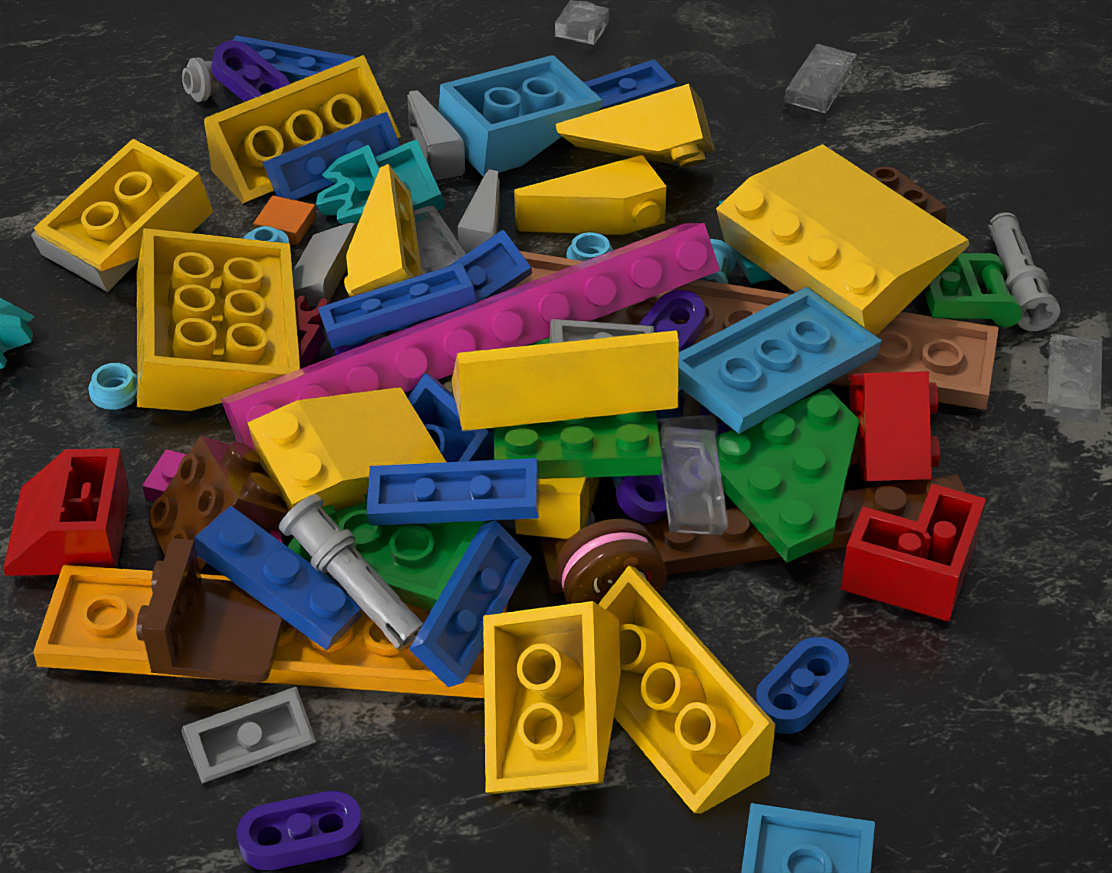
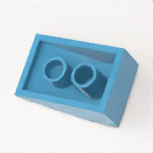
[438,55,602,177]

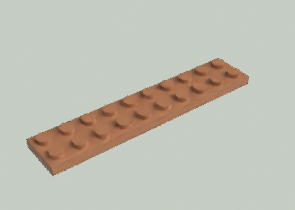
[509,251,999,410]

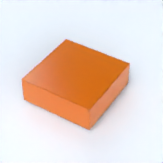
[253,195,316,246]

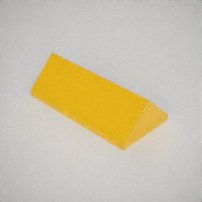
[204,55,401,204]
[452,331,679,431]
[598,566,775,814]

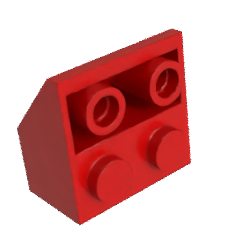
[3,448,130,576]

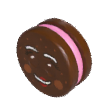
[555,519,667,604]

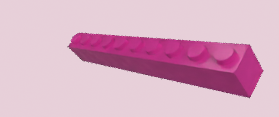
[221,223,720,451]

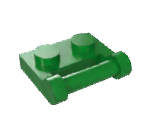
[923,253,1022,328]

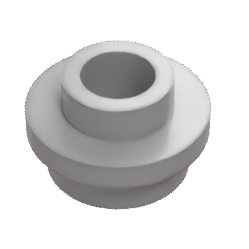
[182,57,219,102]

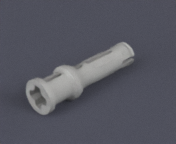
[988,212,1060,331]
[279,494,424,651]

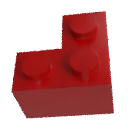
[848,371,940,481]
[840,484,986,622]

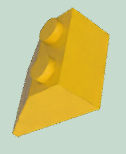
[555,84,715,168]
[34,139,214,272]
[248,387,446,511]
[483,601,621,794]

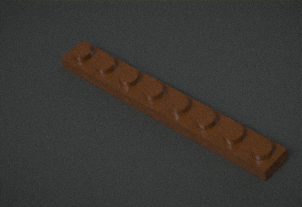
[540,474,967,594]

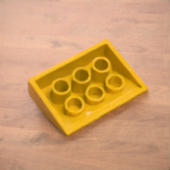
[716,144,969,336]
[137,228,300,411]

